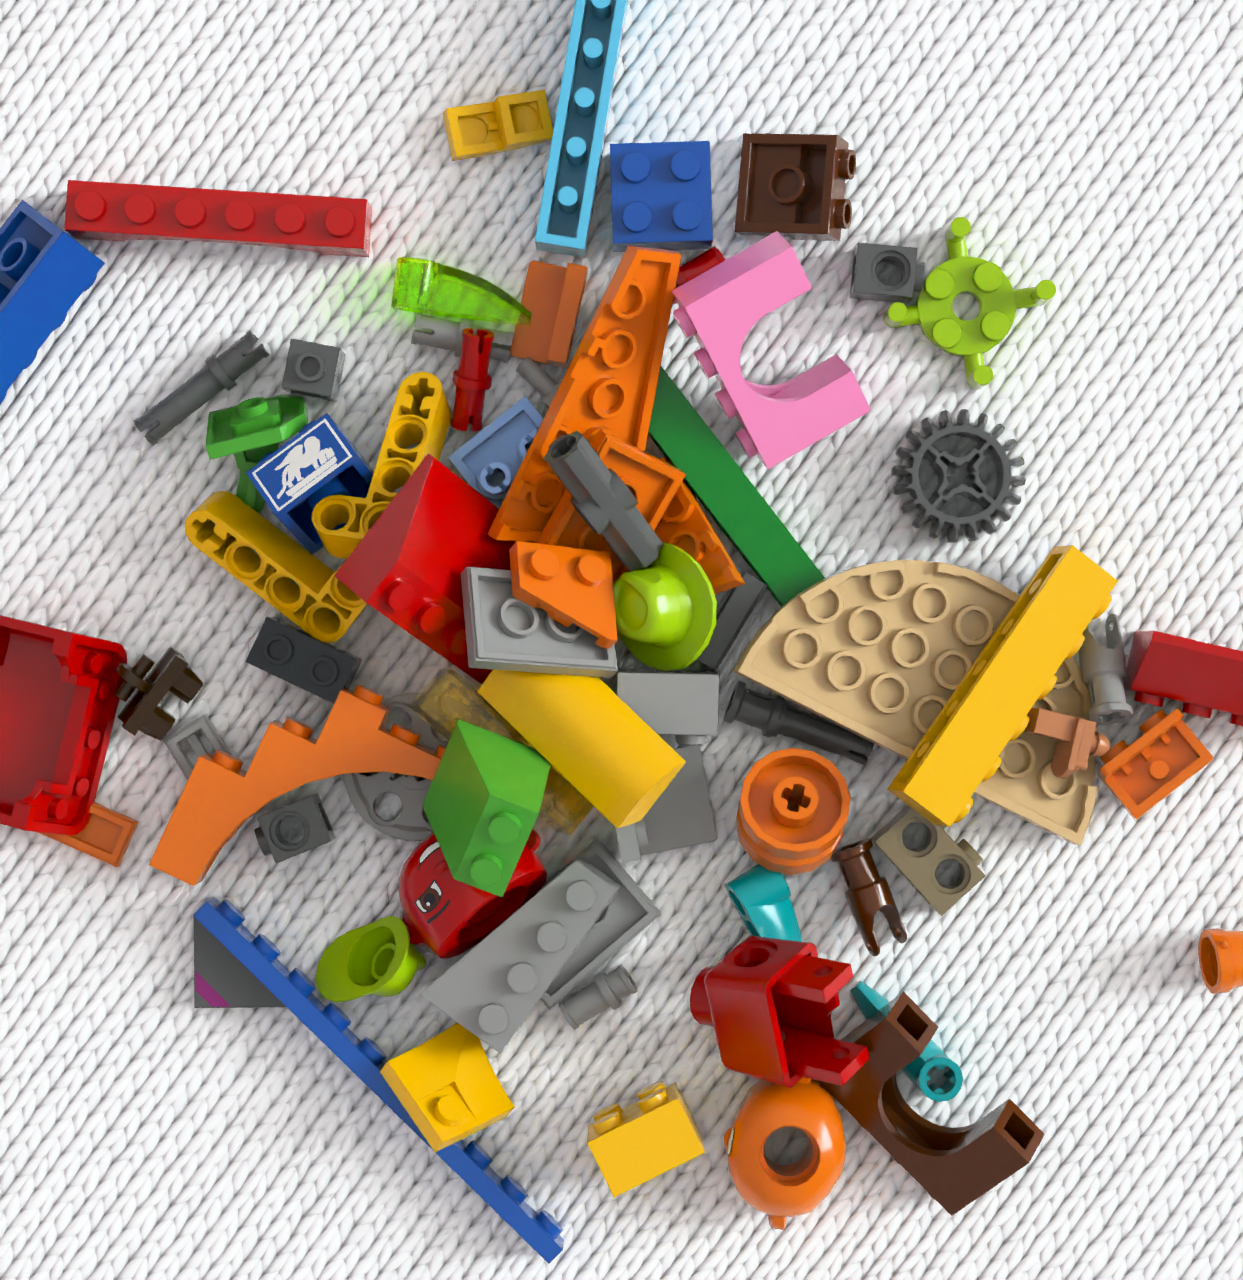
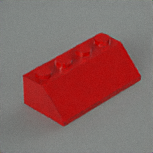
[1123,630,1243,727]

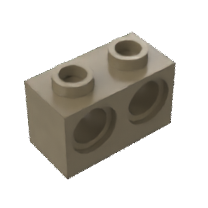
[871,805,985,916]

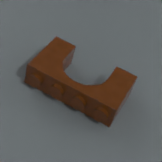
[817,991,1045,1216]

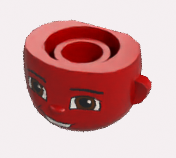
[399,829,548,959]

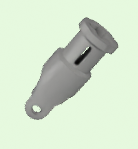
[1079,614,1133,725]

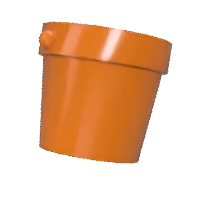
[1198,928,1243,994]

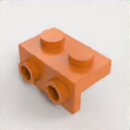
[1098,708,1214,821]

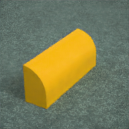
[477,670,686,829]

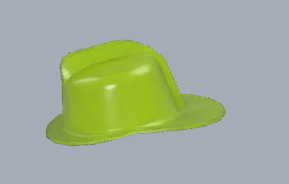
[315,916,427,1003]

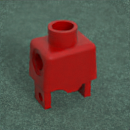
[690,936,870,1088]

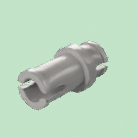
[559,964,638,1030]

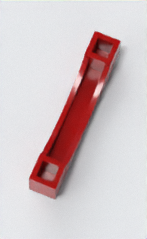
[64,180,372,257]

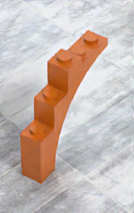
[149,684,446,886]

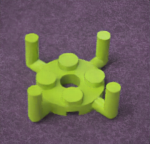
[883,217,1056,390]

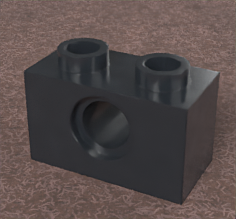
[245,617,362,703]

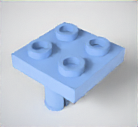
[448,396,543,509]

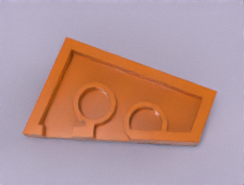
[654,457,745,594]

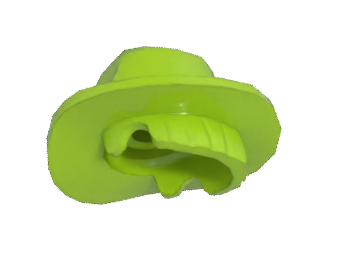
[613,542,717,672]

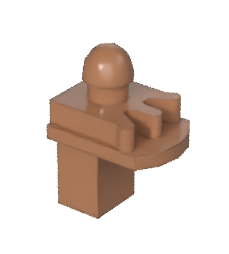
[1023,708,1110,779]

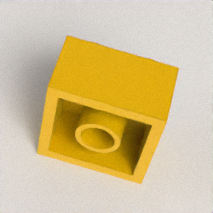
[587,1081,705,1197]

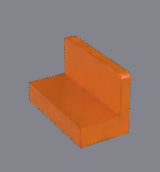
[510,260,588,369]

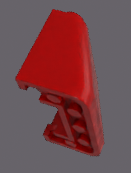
[0,615,128,836]

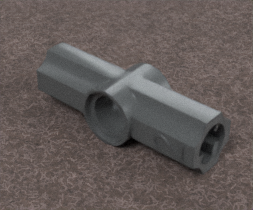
[543,431,663,571]

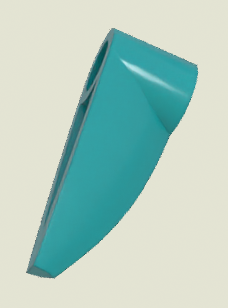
[725,864,802,942]
[850,981,963,1102]

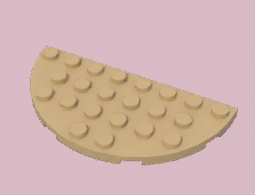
[733,560,1098,846]

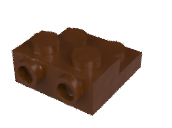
[734,133,856,241]

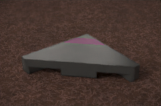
[194,917,286,1008]

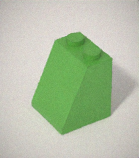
[422,719,551,897]

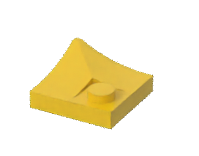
[380,1023,515,1152]

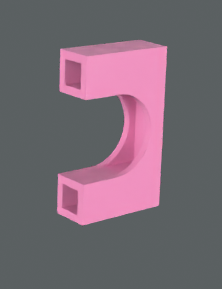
[672,231,871,469]

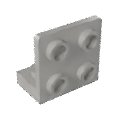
[615,744,718,863]

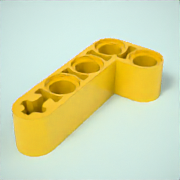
[312,372,452,559]
[185,491,368,643]

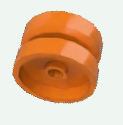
[735,748,851,875]

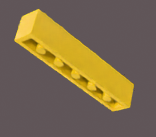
[887,545,1118,827]

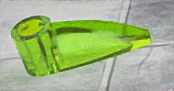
[391,257,531,326]

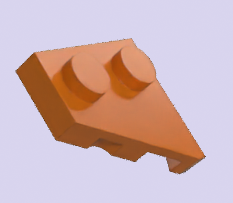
[509,541,618,649]

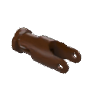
[831,838,907,957]

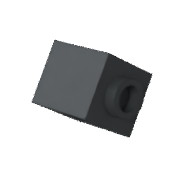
[850,242,925,304]
[282,338,346,402]
[254,793,336,863]

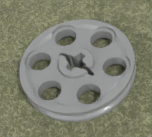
[343,693,480,841]

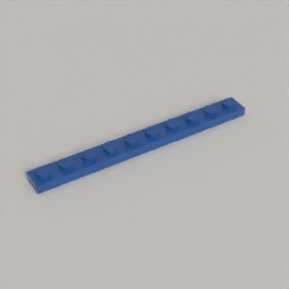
[193,897,564,1264]

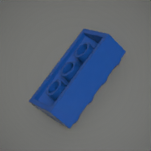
[0,199,105,404]

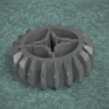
[891,409,1026,543]

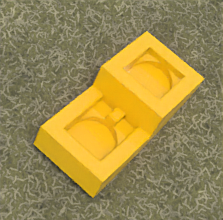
[442,90,553,161]

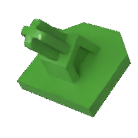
[206,395,308,512]

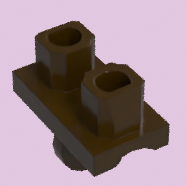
[114,646,203,741]

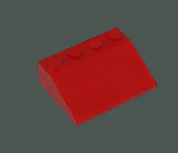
[334,453,536,684]

